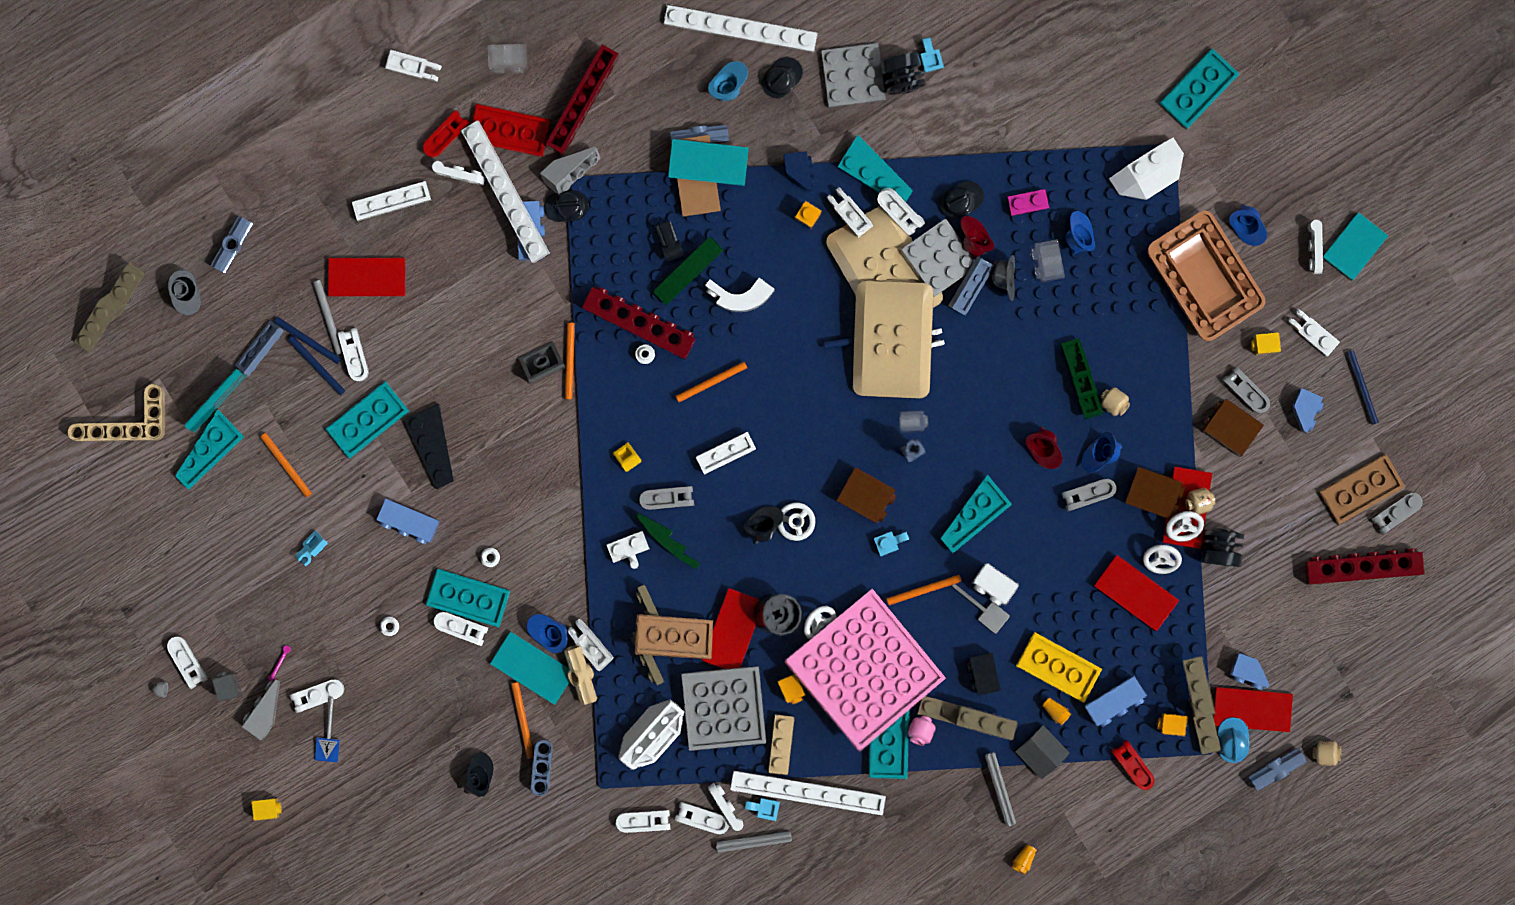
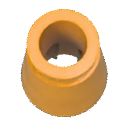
[1042,698,1071,725]
[1012,844,1036,875]

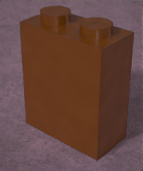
[1202,399,1264,457]
[837,467,897,524]
[1126,467,1185,519]

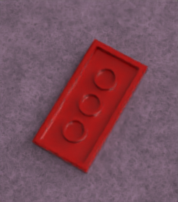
[472,104,551,157]
[328,258,406,297]
[1162,467,1213,549]
[1094,555,1179,631]
[702,588,759,669]
[1213,687,1293,732]

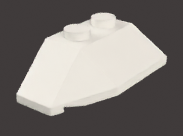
[1109,138,1184,200]
[619,700,684,770]

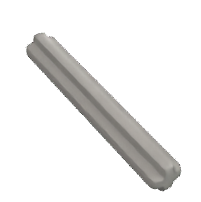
[985,752,1016,826]
[716,831,792,852]

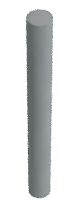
[313,280,343,355]

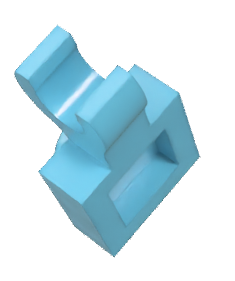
[920,38,944,73]
[295,530,328,566]
[874,532,909,556]
[745,798,780,821]

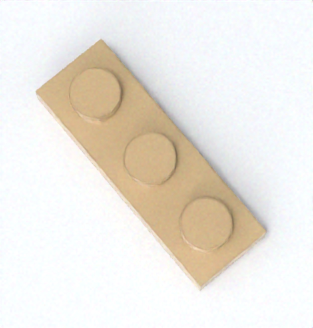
[769,715,794,775]

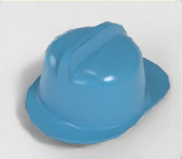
[708,61,748,102]
[1218,717,1249,763]

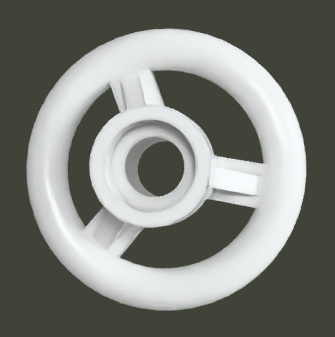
[778,502,815,541]
[1166,512,1204,542]
[1143,545,1182,574]
[804,606,837,640]

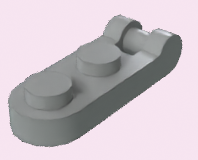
[1222,366,1270,414]
[1061,479,1116,512]
[640,486,694,510]
[1371,493,1423,535]

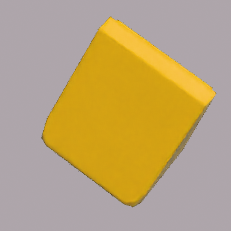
[613,442,641,472]

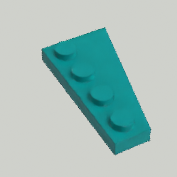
[838,135,913,202]
[175,409,245,490]
[940,475,1012,553]

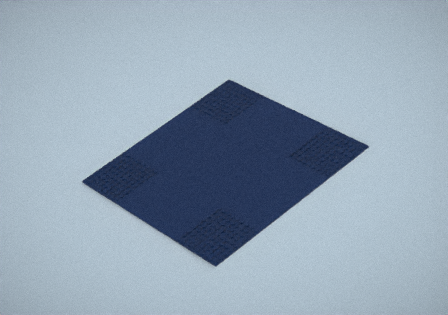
[567,144,1213,789]

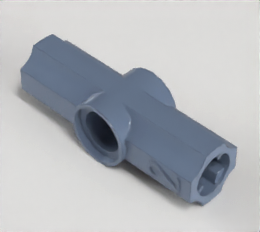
[670,125,729,144]
[211,216,254,274]
[900,438,926,463]
[1248,748,1307,791]

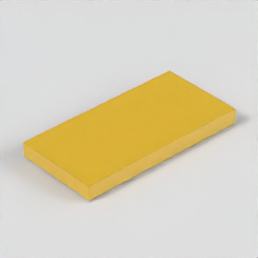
[1016,632,1102,703]

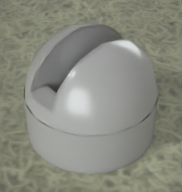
[153,682,168,698]

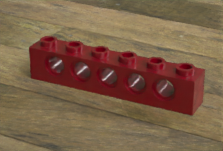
[546,44,619,156]
[582,286,696,360]
[1305,548,1425,585]

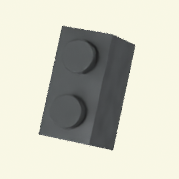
[212,671,243,702]

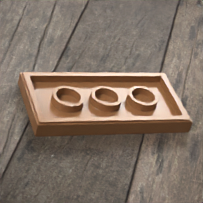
[677,135,721,216]
[1319,454,1405,525]
[634,615,713,659]

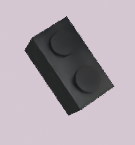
[966,652,1001,695]

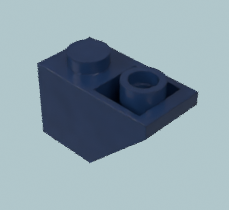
[784,151,815,192]

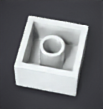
[972,563,1019,605]

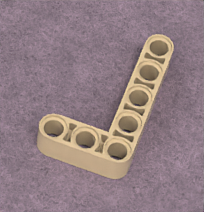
[68,384,165,442]

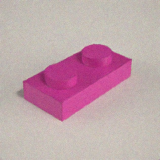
[1007,189,1049,216]

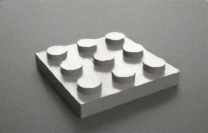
[821,43,886,108]
[900,219,975,297]

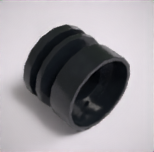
[880,52,926,95]
[1201,528,1245,567]
[753,593,802,635]

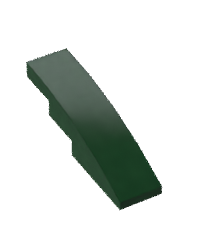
[653,237,724,305]
[1061,338,1103,420]
[637,514,700,570]

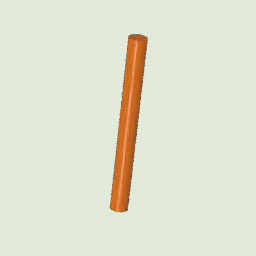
[565,323,575,399]
[676,361,747,403]
[260,433,312,498]
[886,574,962,605]
[511,682,534,759]

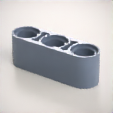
[531,739,553,796]

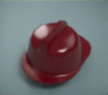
[960,216,994,259]
[1026,427,1063,469]

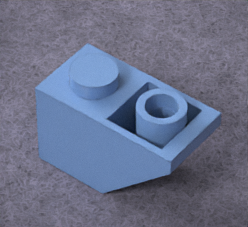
[1292,388,1324,434]
[1229,653,1269,690]

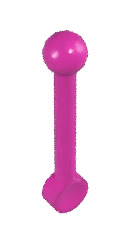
[268,646,291,682]

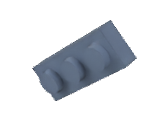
[948,256,995,316]
[235,320,284,376]

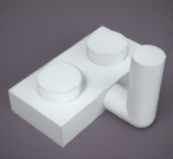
[607,531,649,569]

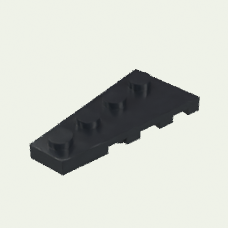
[404,404,454,489]

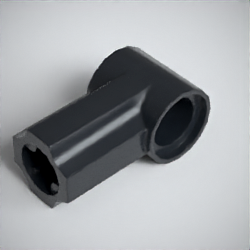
[655,221,685,262]

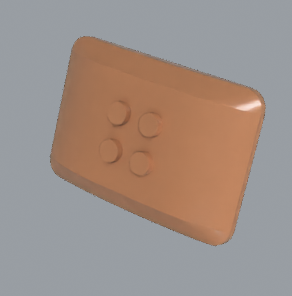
[1148,210,1265,341]

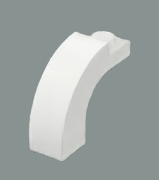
[705,278,775,312]

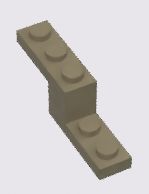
[74,262,145,353]
[631,585,664,685]
[1182,656,1221,755]
[918,696,1017,740]

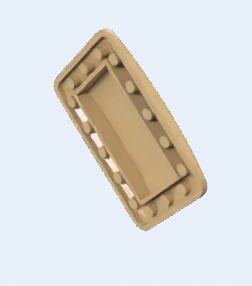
[826,206,943,308]
[853,281,934,398]

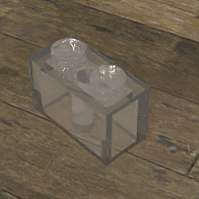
[488,44,528,74]
[1031,239,1065,283]
[899,411,928,433]

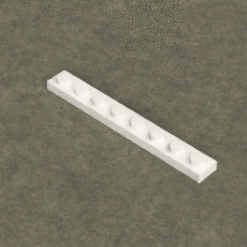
[664,5,817,53]
[461,121,550,263]
[730,770,886,815]

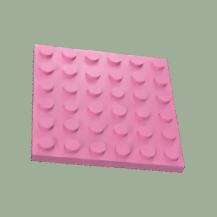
[784,589,946,752]

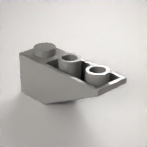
[540,147,600,196]
[242,679,280,740]

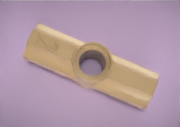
[564,645,597,705]

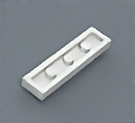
[352,181,431,221]

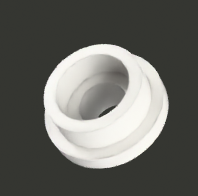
[636,345,655,364]
[481,548,500,567]
[380,617,399,636]

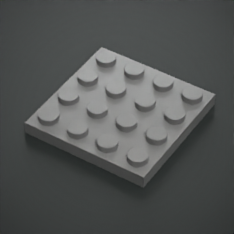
[682,666,766,751]

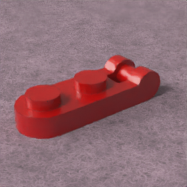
[423,110,470,158]
[1111,739,1155,790]

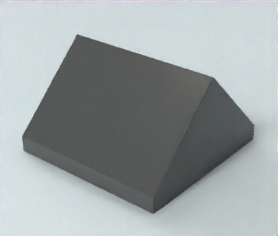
[519,342,566,385]
[1015,725,1069,779]

